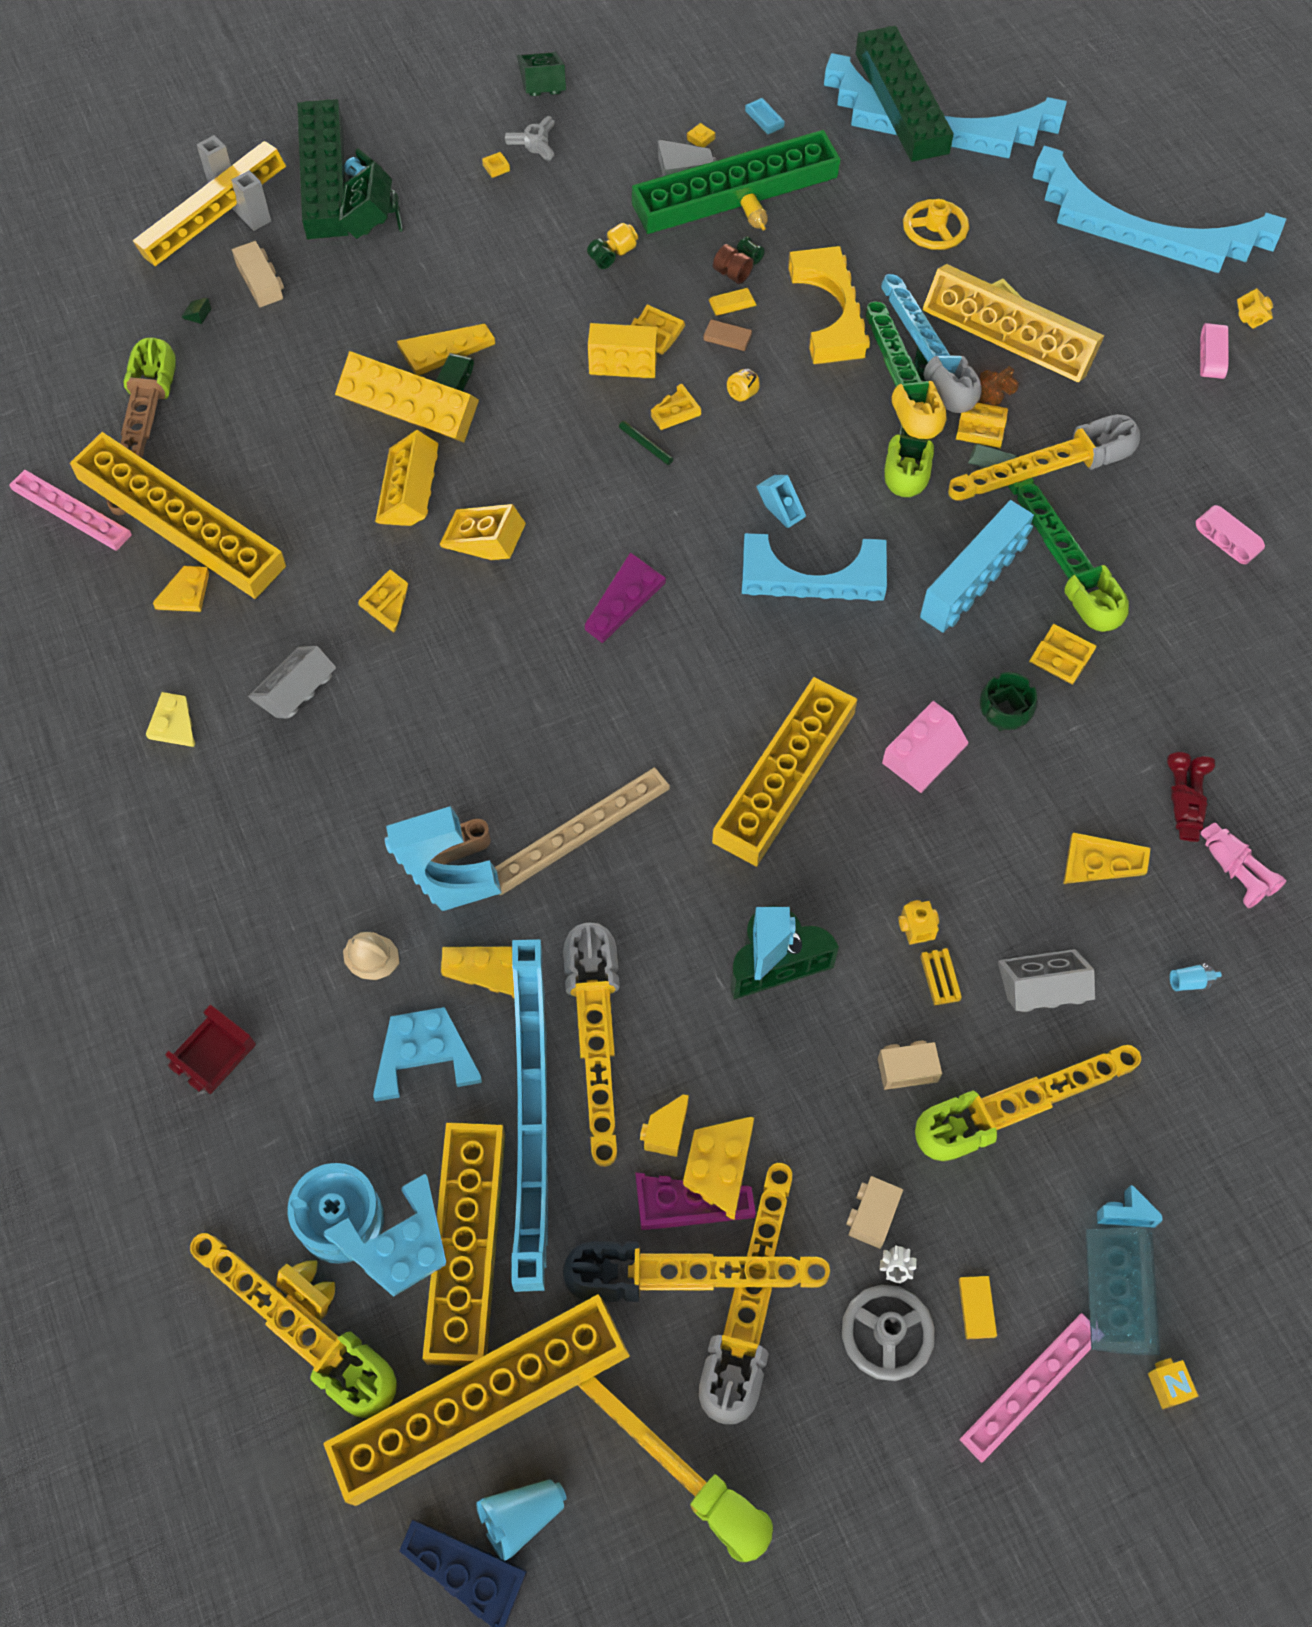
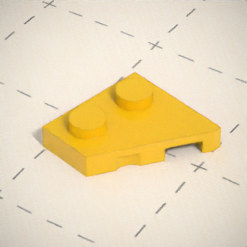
[651,384,701,430]
[153,566,210,612]
[358,570,408,632]

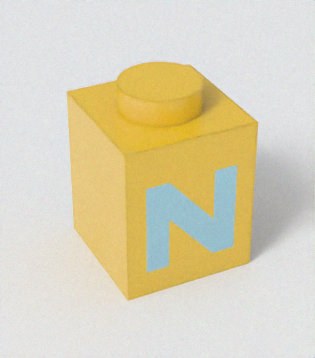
[1148,1358,1198,1409]

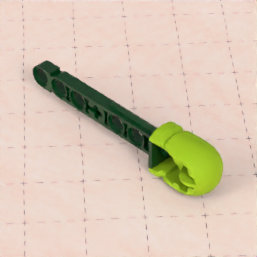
[885,346,934,497]

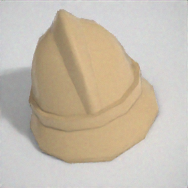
[343,932,400,980]

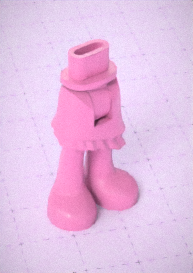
[1200,822,1286,908]

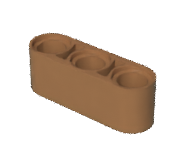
[431,818,491,865]

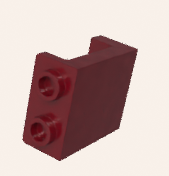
[165,1004,256,1095]

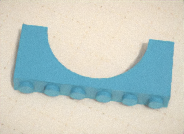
[742,533,887,601]
[385,806,502,911]

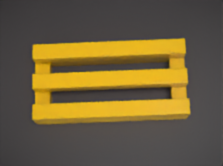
[920,948,962,1006]

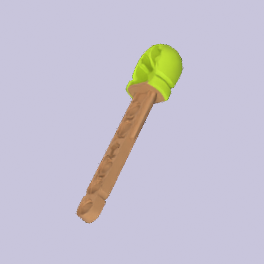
[107,337,176,516]

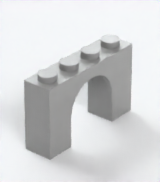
[196,135,271,231]

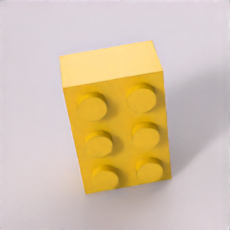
[588,323,657,378]

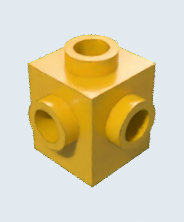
[1237,288,1273,329]
[898,900,939,945]

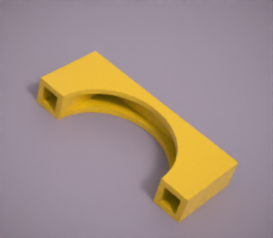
[788,246,870,364]

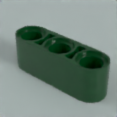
[435,353,474,392]

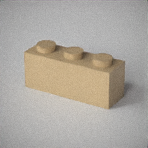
[232,241,284,308]

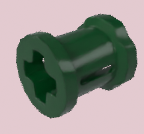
[737,236,765,265]

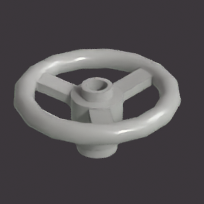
[841,1284,935,1381]

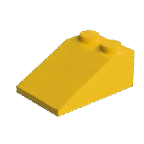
[440,504,526,560]

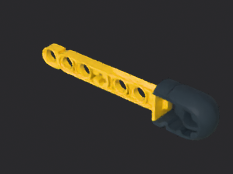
[563,1242,830,1302]

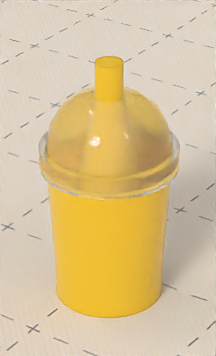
[740,193,768,231]

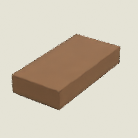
[704,320,752,351]

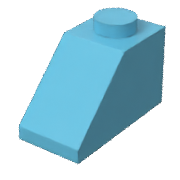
[756,475,806,528]

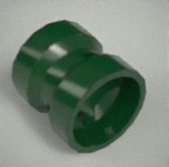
[587,238,616,269]

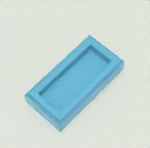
[745,98,785,135]

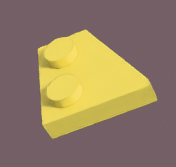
[146,692,195,747]

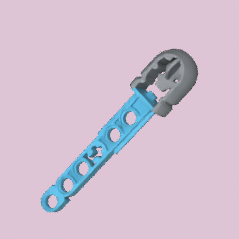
[881,274,982,413]

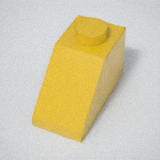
[640,1094,689,1157]

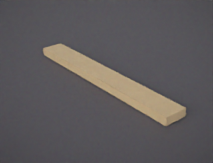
[495,767,669,896]

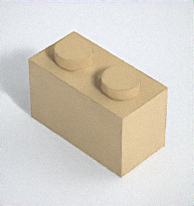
[878,1040,942,1090]
[846,1176,903,1249]

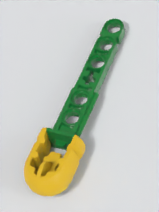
[866,302,947,440]

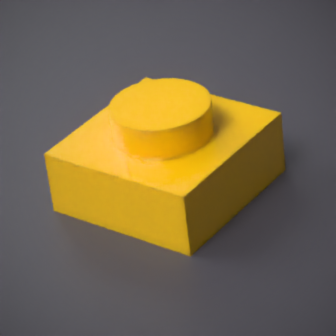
[687,123,715,148]
[482,152,510,178]

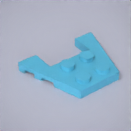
[373,1007,482,1102]
[324,1174,446,1297]

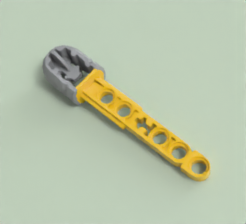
[948,414,1140,501]
[563,922,620,1167]
[699,1163,792,1424]

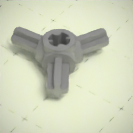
[505,116,555,161]

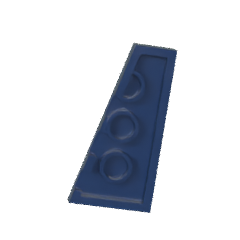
[399,1519,527,1627]

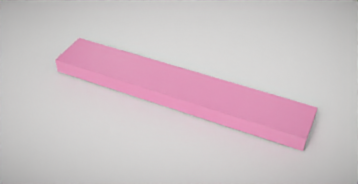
[9,470,132,551]
[959,1313,1104,1463]

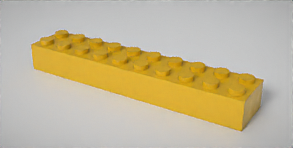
[70,432,286,599]
[323,1294,630,1506]

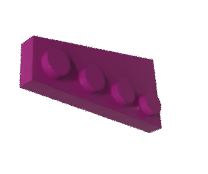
[584,553,666,643]
[635,1172,756,1230]

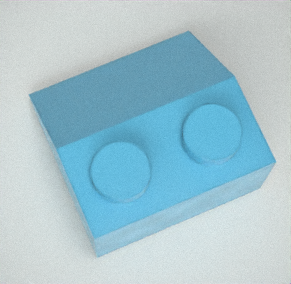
[753,907,795,980]

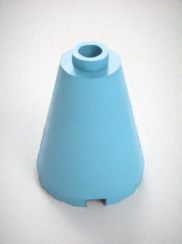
[476,1479,567,1561]

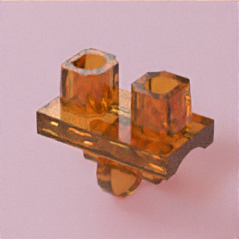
[978,366,1019,406]

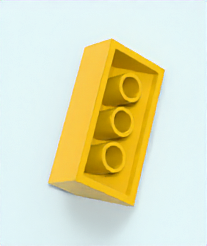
[375,430,439,526]

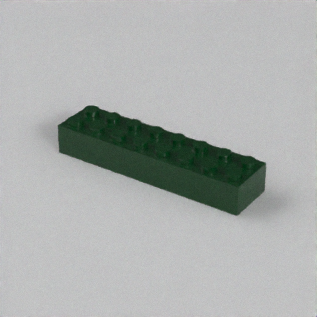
[855,25,954,162]
[297,99,349,239]

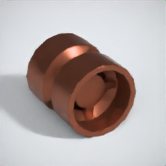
[713,244,753,284]

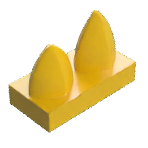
[276,1260,335,1321]

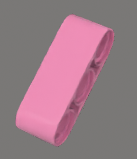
[1200,323,1228,379]
[1196,505,1265,564]

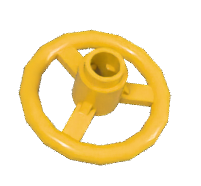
[903,199,969,250]

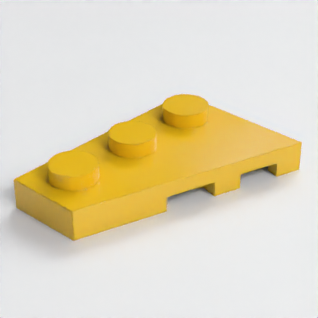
[1063,833,1151,884]
[441,947,514,998]

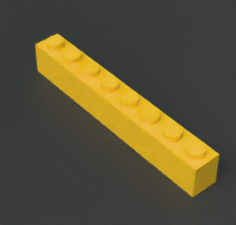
[133,141,286,266]

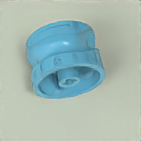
[288,1163,384,1264]

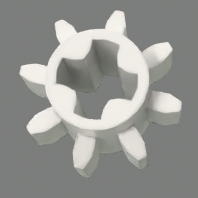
[880,1245,917,1284]

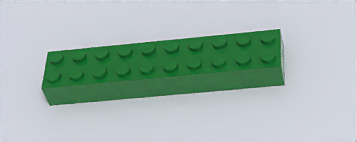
[632,130,841,234]

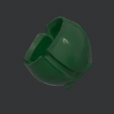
[979,672,1038,732]

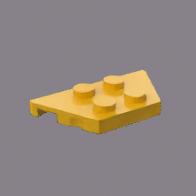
[683,1117,754,1220]

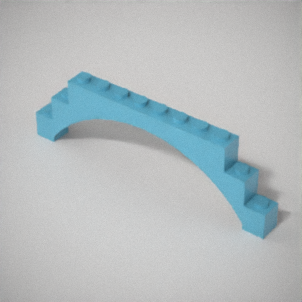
[824,53,1067,159]
[1032,146,1286,273]
[512,939,548,1292]

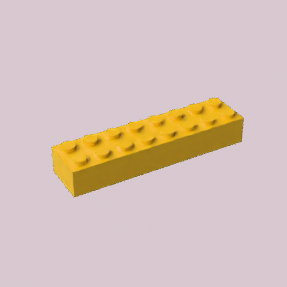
[922,264,1104,383]
[712,677,858,867]
[423,1123,505,1366]

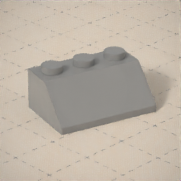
[248,646,336,718]
[998,949,1095,1012]

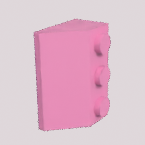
[882,701,969,793]

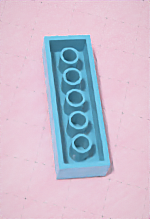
[920,500,1034,633]

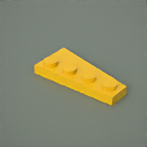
[397,324,495,376]

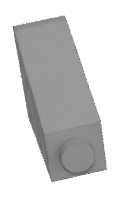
[658,140,717,176]

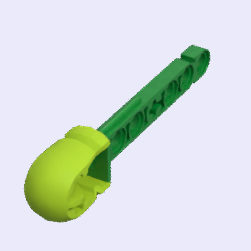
[1008,469,1129,632]

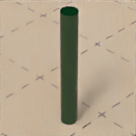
[619,421,673,465]

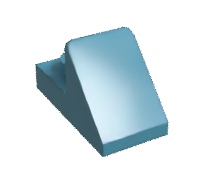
[1097,1185,1162,1228]

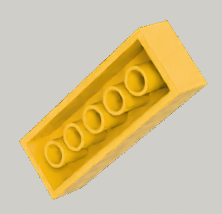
[335,351,479,443]

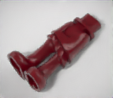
[1167,752,1215,842]

